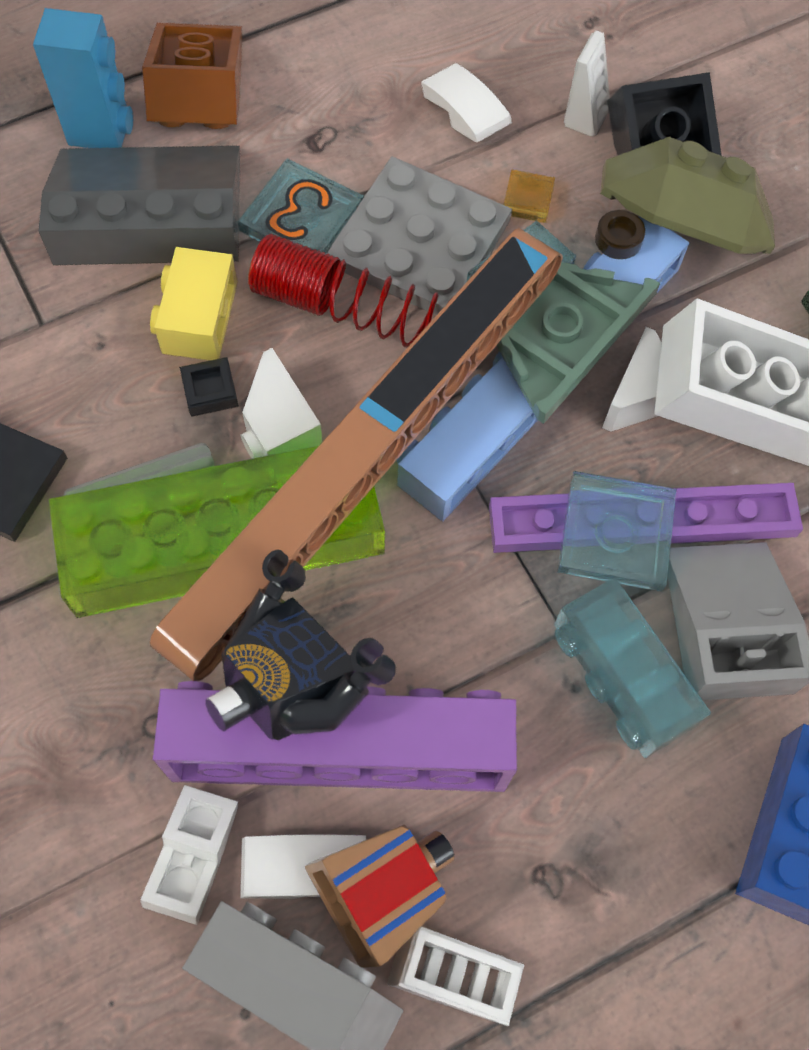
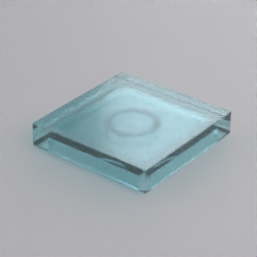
[557,471,677,592]

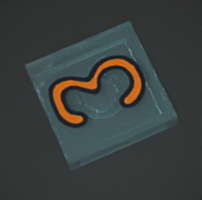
[238,158,364,253]

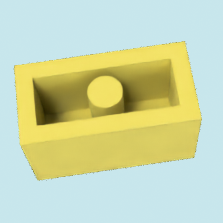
[150,247,238,360]

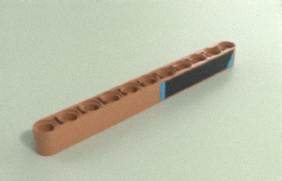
[150,228,563,681]

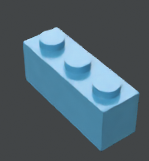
[33,8,133,148]

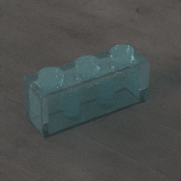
[554,577,711,759]

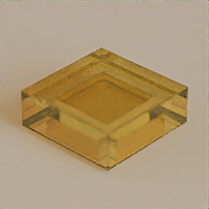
[503,169,555,223]

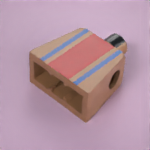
[304,825,455,968]

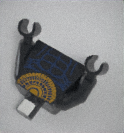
[205,549,396,740]

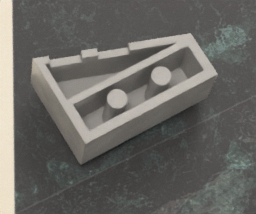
[182,901,404,1050]

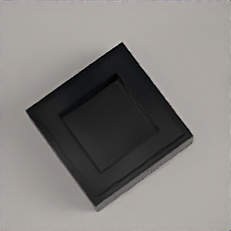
[180,357,239,417]

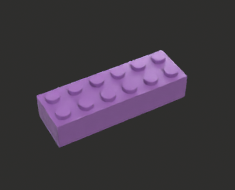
[153,681,517,792]

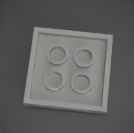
[326,156,512,315]

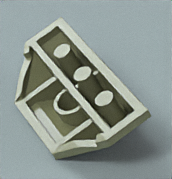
[600,137,775,254]

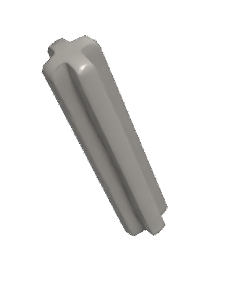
[64,443,215,518]

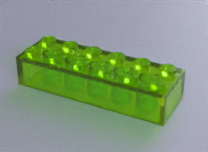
[49,446,385,618]

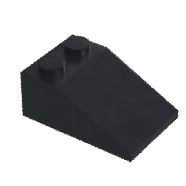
[607,72,722,217]

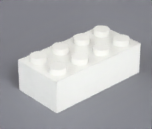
[654,298,809,466]

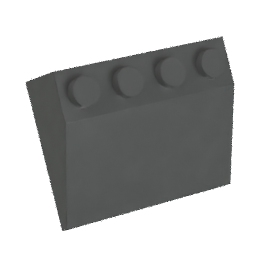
[38,145,240,265]

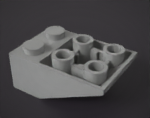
[663,542,809,701]

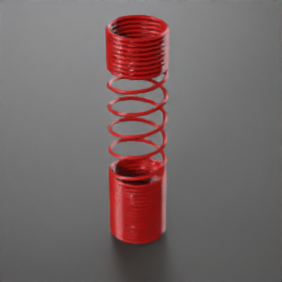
[248,233,451,348]

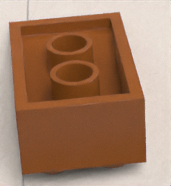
[142,23,242,129]

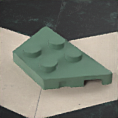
[496,262,660,424]

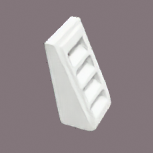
[564,30,610,137]
[388,926,524,1026]

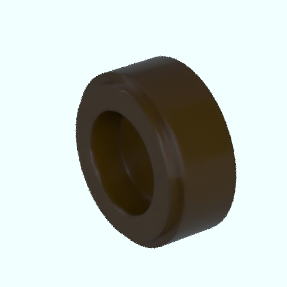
[595,210,646,259]

